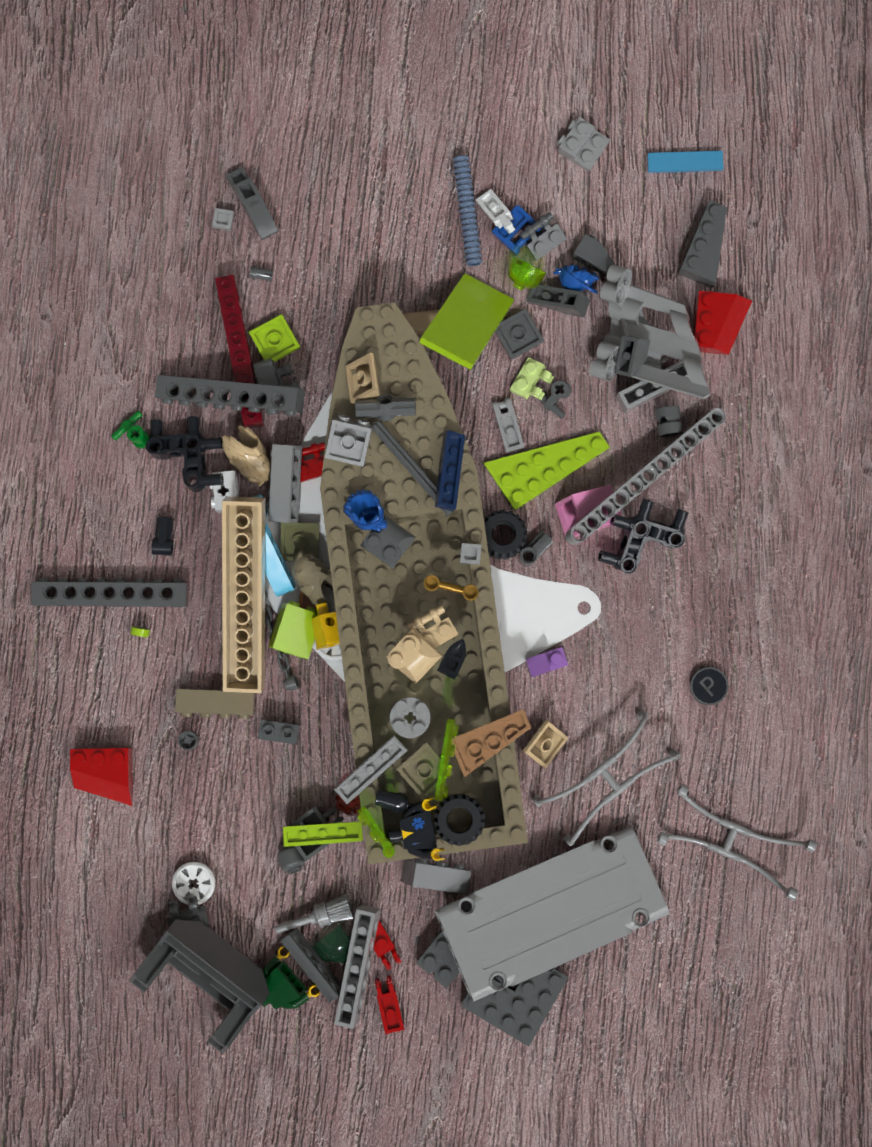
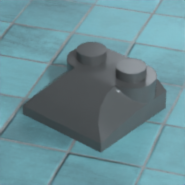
[360,514,416,570]

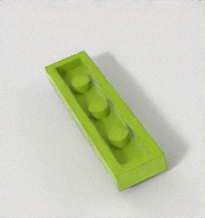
[283,821,363,847]

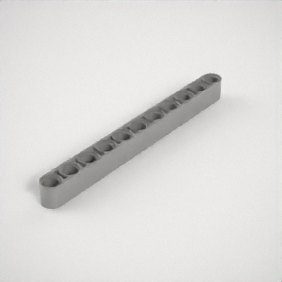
[565,408,726,545]

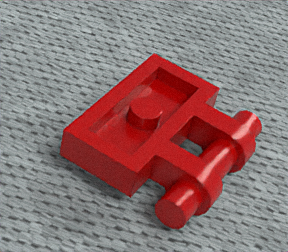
[300,442,325,483]

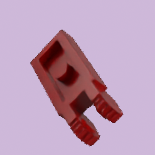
[373,920,402,970]
[375,975,405,1034]

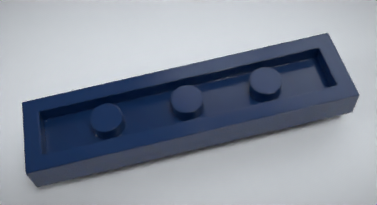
[435,430,465,511]

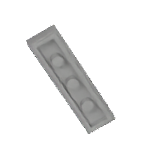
[334,735,407,804]

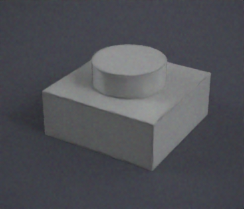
[212,208,235,231]
[460,543,482,565]

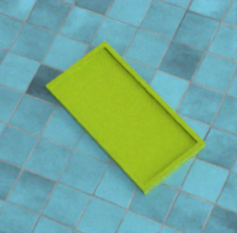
[419,273,515,370]

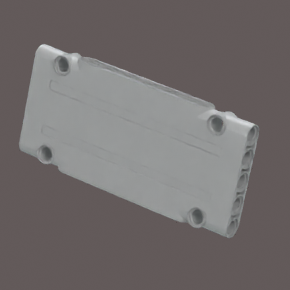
[435,826,669,1002]

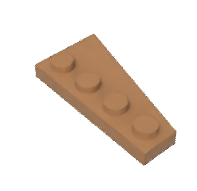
[449,709,531,777]

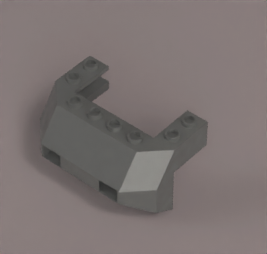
[129,920,270,1054]

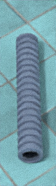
[453,155,482,266]

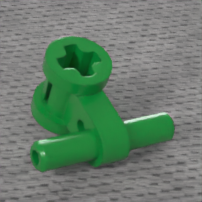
[111,410,149,449]

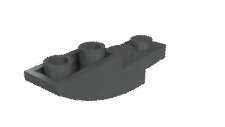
[226,167,278,240]

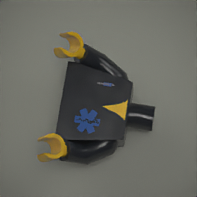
[389,797,445,861]

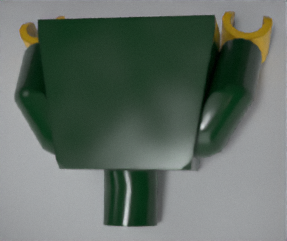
[262,946,320,1009]

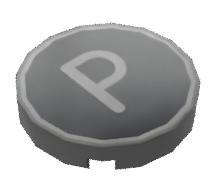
[690,667,729,705]

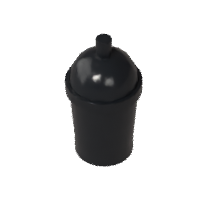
[374,789,412,813]

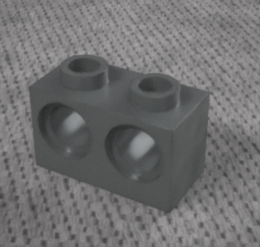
[258,720,301,745]

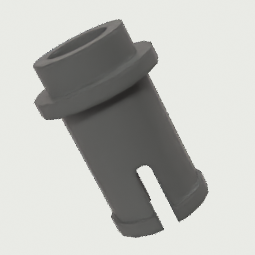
[249,265,274,282]

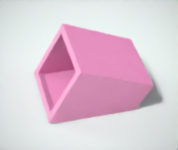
[555,484,621,538]

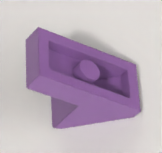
[525,647,568,677]

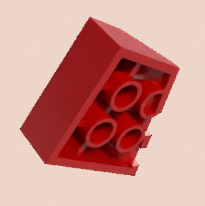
[692,290,752,355]
[70,748,133,806]

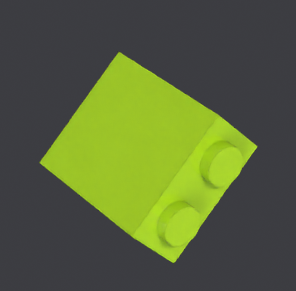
[268,601,318,659]

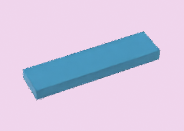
[647,151,723,173]

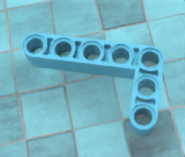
[254,494,296,597]

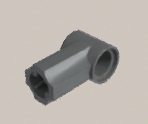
[518,531,554,567]

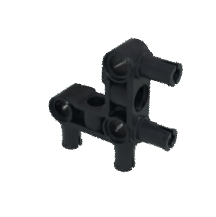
[146,416,224,493]
[598,498,689,574]

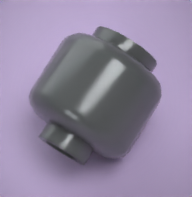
[277,846,305,874]

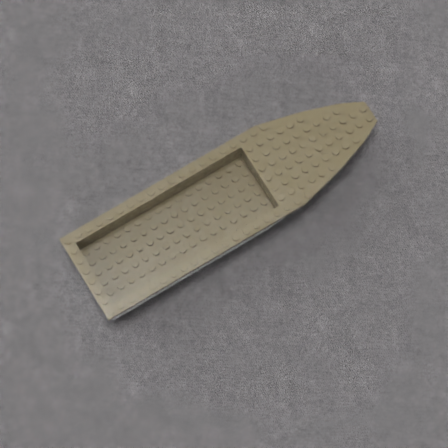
[320,303,528,865]

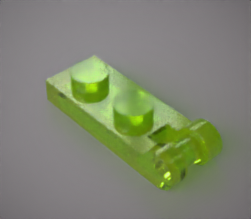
[357,806,395,858]

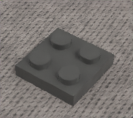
[495,309,544,361]

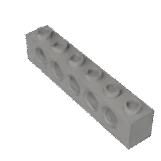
[334,904,381,1029]

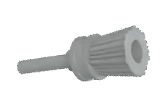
[275,894,354,934]

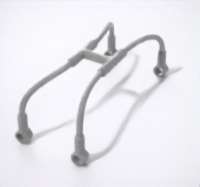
[531,709,681,847]
[657,784,817,901]

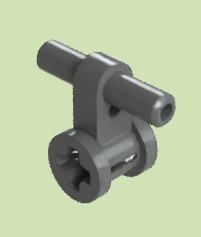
[538,381,572,419]

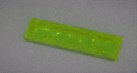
[434,719,459,801]

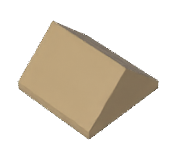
[345,353,381,404]
[522,720,568,769]

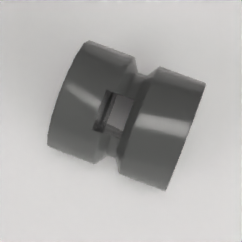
[655,406,683,437]

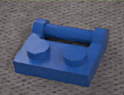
[492,204,542,256]

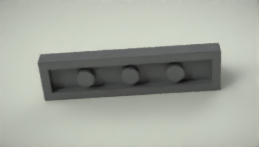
[280,927,342,1002]

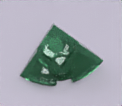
[312,925,351,964]

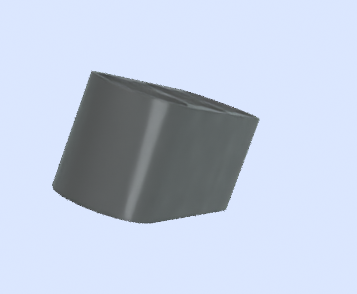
[253,358,284,416]

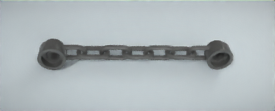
[265,589,300,691]

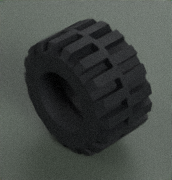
[484,510,527,560]
[434,794,485,846]

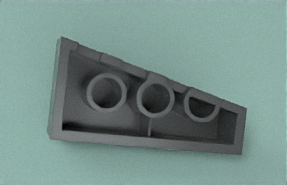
[678,200,727,289]

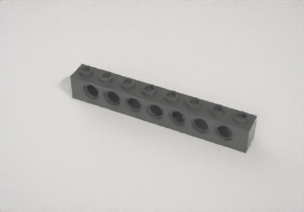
[155,375,305,416]
[31,578,189,607]

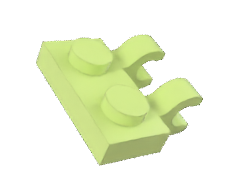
[510,357,554,400]

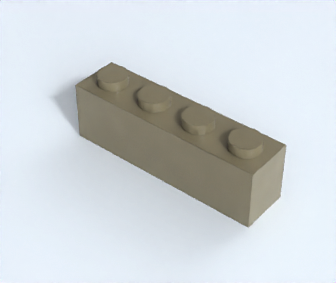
[175,689,256,719]

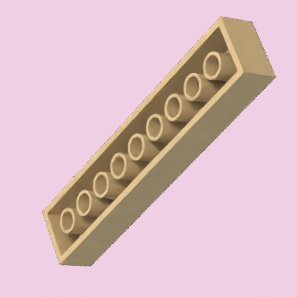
[222,496,265,693]

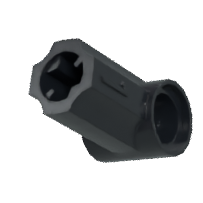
[151,517,174,556]

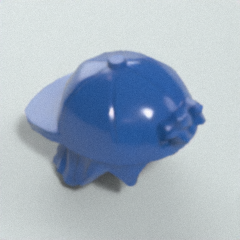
[553,264,599,294]
[343,490,387,531]

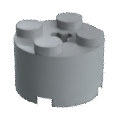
[390,697,430,738]

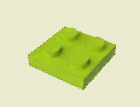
[249,314,300,362]

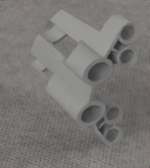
[590,264,711,399]

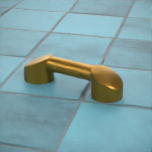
[424,575,479,601]

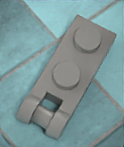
[491,397,524,453]

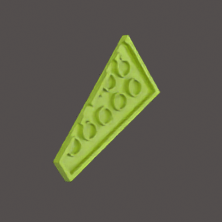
[483,432,610,511]

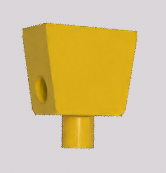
[312,603,340,650]

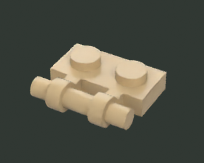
[407,605,459,648]

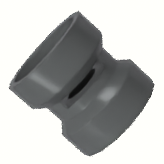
[178,731,200,750]

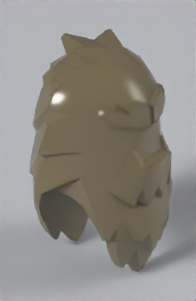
[291,549,333,608]

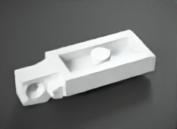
[476,189,515,234]

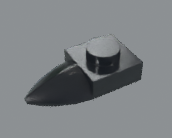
[437,639,466,680]

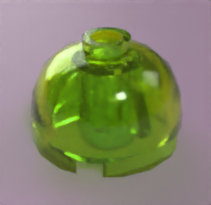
[508,256,546,291]

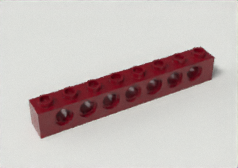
[215,275,265,429]

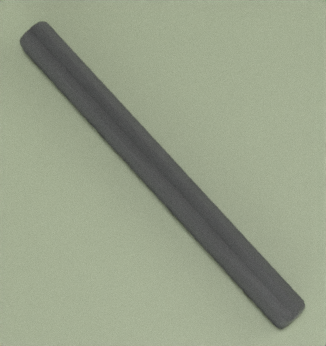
[372,421,455,516]

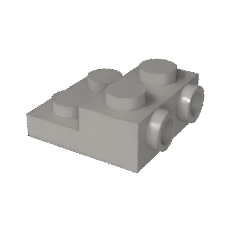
[558,117,610,172]
[325,414,373,467]

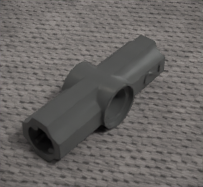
[355,395,416,421]

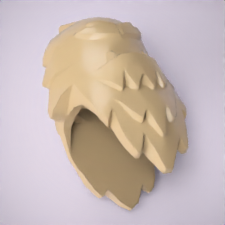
[222,425,272,487]

